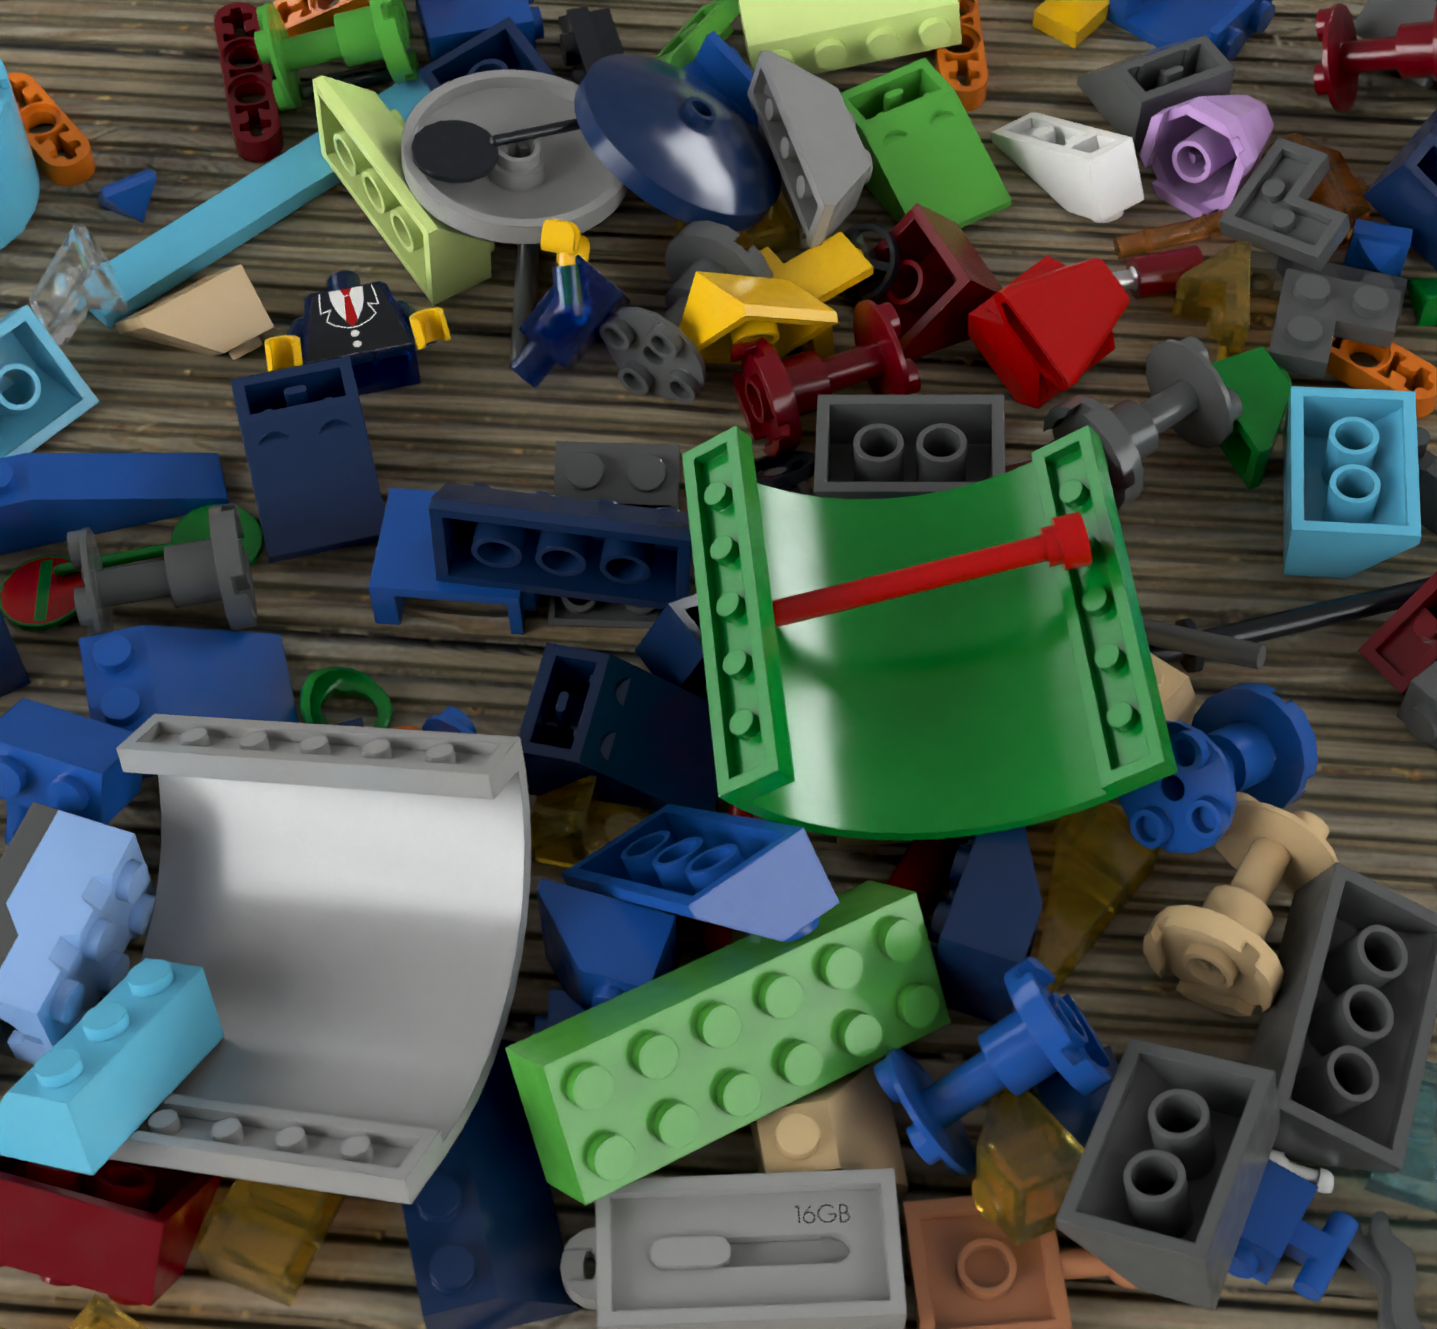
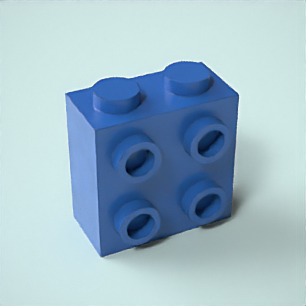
[415,0,544,63]

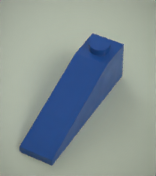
[0,453,229,555]

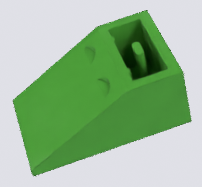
[840,58,1012,228]

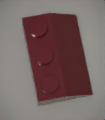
[0,1155,222,1306]

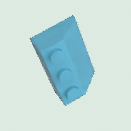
[0,304,99,458]
[1283,386,1421,578]
[0,958,225,1175]

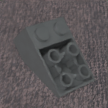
[548,441,682,629]

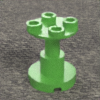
[254,0,419,111]

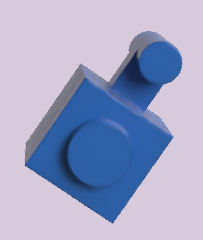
[1228,1159,1359,1302]

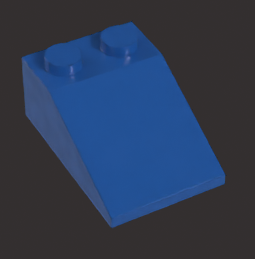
[78,625,299,779]

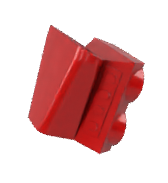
[968,255,1130,409]

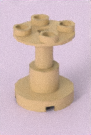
[1143,792,1338,1017]

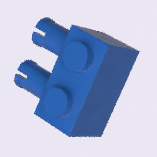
[0,698,142,845]

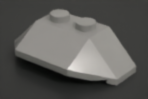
[747,51,872,249]

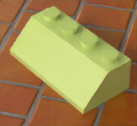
[738,0,962,75]
[312,75,495,305]

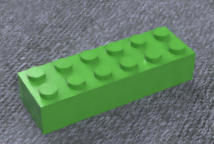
[505,880,951,1205]

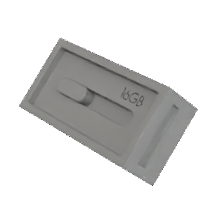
[560,1168,907,1329]

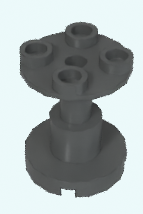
[599,220,773,404]
[1044,336,1243,511]
[67,502,258,636]

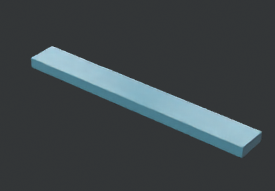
[72,68,430,328]

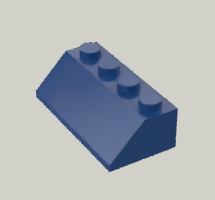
[561,804,840,942]

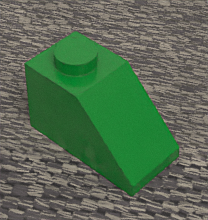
[1211,346,1292,490]

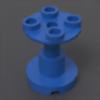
[1118,683,1318,854]
[873,956,1114,1176]

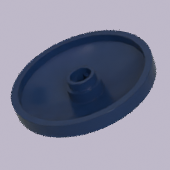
[574,54,781,232]

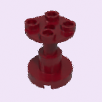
[1313,3,1437,113]
[730,300,921,457]

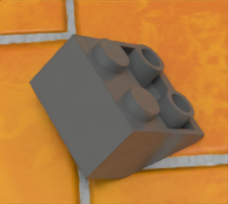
[1077,35,1235,150]

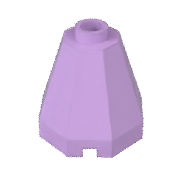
[1140,94,1275,218]

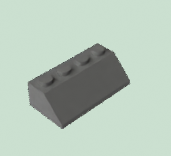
[1248,862,1437,1174]

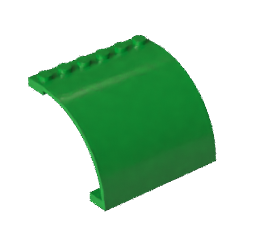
[682,425,1178,841]

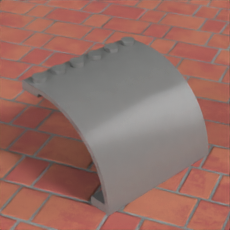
[109,714,531,1204]

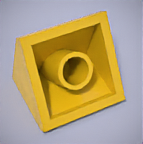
[679,271,839,365]

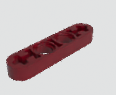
[214,2,284,162]

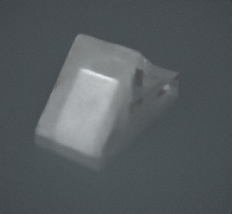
[29,224,129,345]

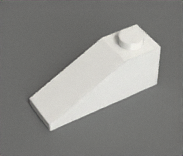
[991,112,1145,223]

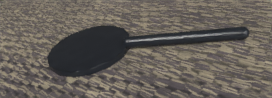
[411,118,580,184]

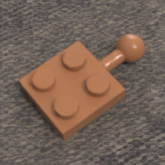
[901,1189,1138,1329]

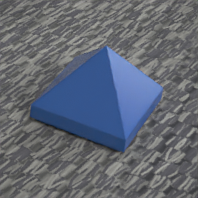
[97,169,157,223]

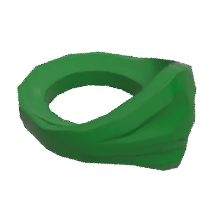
[300,666,393,728]

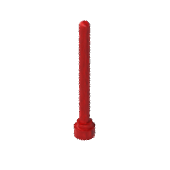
[772,511,1092,627]

